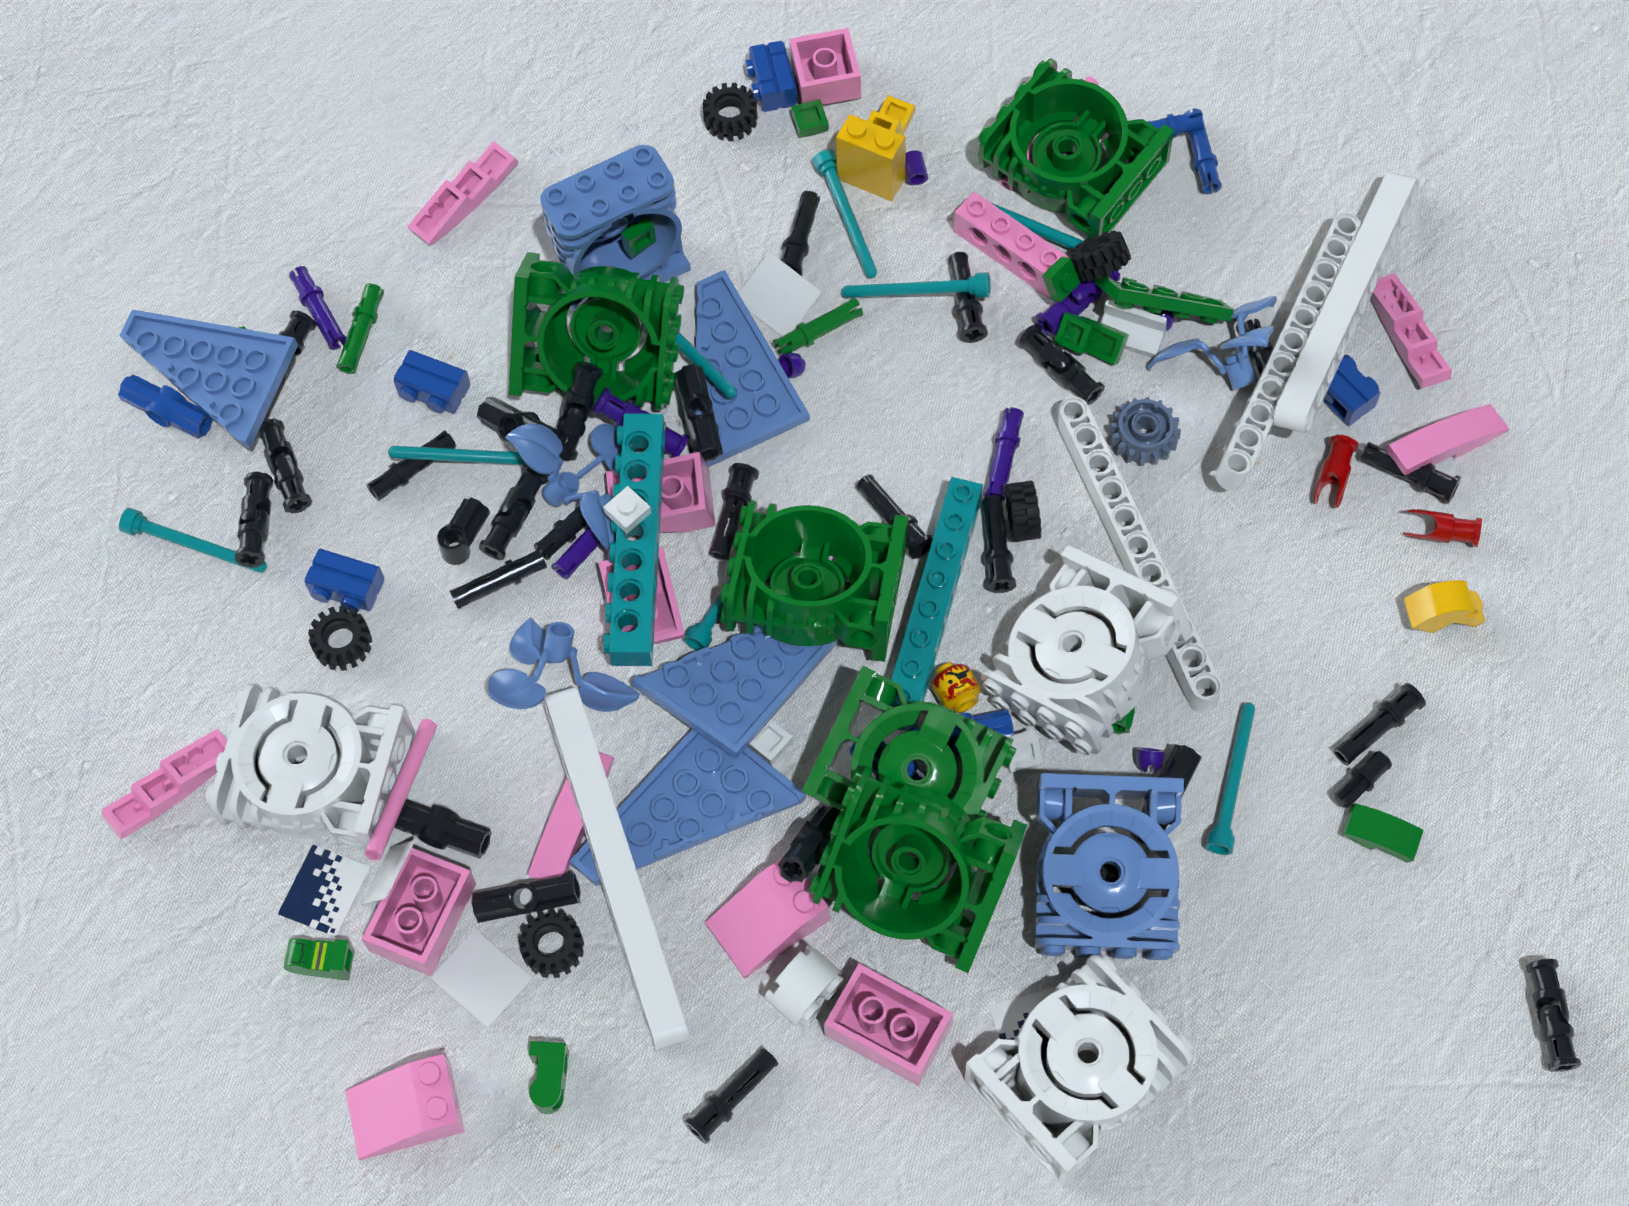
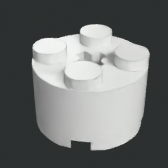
[764,944,844,1028]

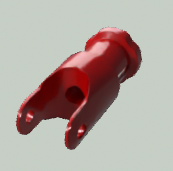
[1313,434,1359,508]
[1403,509,1482,547]

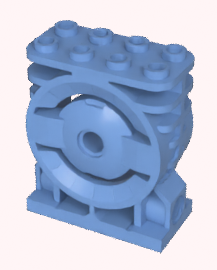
[540,145,691,311]
[1034,773,1184,960]

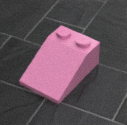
[606,452,716,532]
[598,547,685,645]
[705,857,830,979]
[345,1054,465,1160]

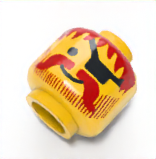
[931,662,981,713]

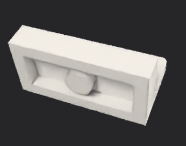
[1101,300,1167,358]

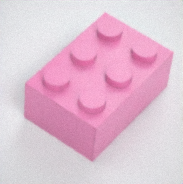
[362,848,476,977]
[824,963,953,1086]

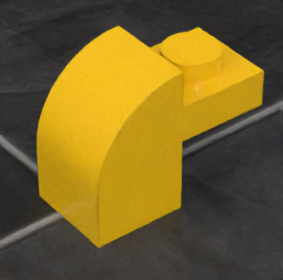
[867,95,916,135]
[1404,580,1485,633]

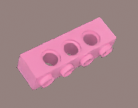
[954,192,1070,299]

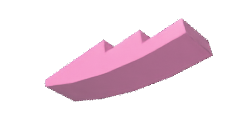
[407,141,519,245]
[1371,273,1452,388]
[1386,404,1509,475]
[102,729,227,840]
[527,751,615,880]

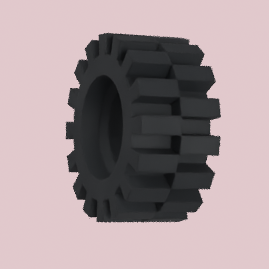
[702,82,758,141]
[1069,230,1131,281]
[1005,480,1042,542]
[308,606,372,671]
[518,910,584,978]

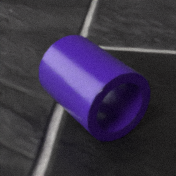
[905,150,928,185]

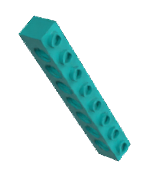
[603,413,666,666]
[882,477,983,732]

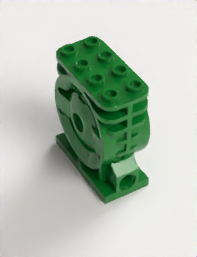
[977,58,1174,240]
[509,252,684,410]
[721,500,908,662]
[802,666,1017,865]
[809,767,1027,973]

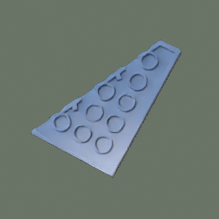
[695,270,810,467]
[120,310,299,448]
[632,626,840,759]
[569,729,806,886]

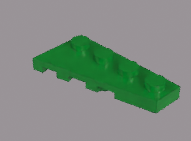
[1094,274,1234,324]

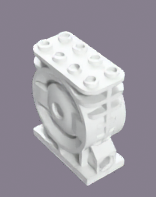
[980,545,1192,755]
[206,684,415,850]
[965,954,1193,1188]

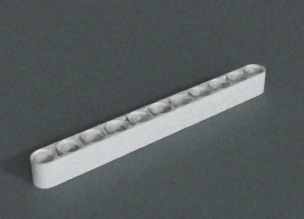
[1274,173,1419,433]
[1215,212,1361,490]
[1058,396,1222,713]
[544,687,690,1051]

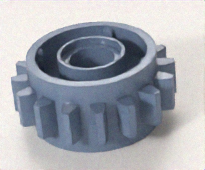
[1109,397,1181,466]

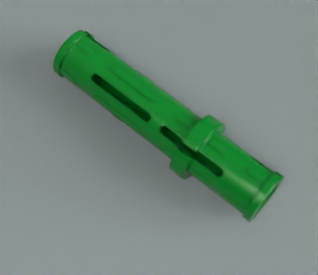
[336,283,384,374]
[773,297,863,356]

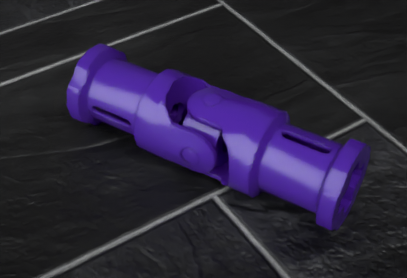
[1035,270,1121,337]
[592,387,689,458]

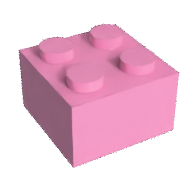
[789,28,861,105]

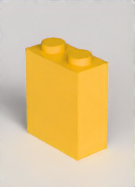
[836,114,906,201]

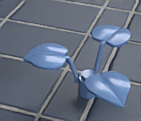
[1148,296,1277,389]
[505,424,637,551]
[488,618,640,712]

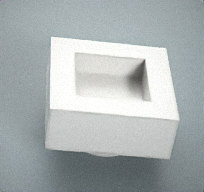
[603,486,651,534]
[748,720,793,765]
[1008,729,1043,773]

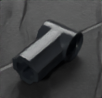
[437,497,490,565]

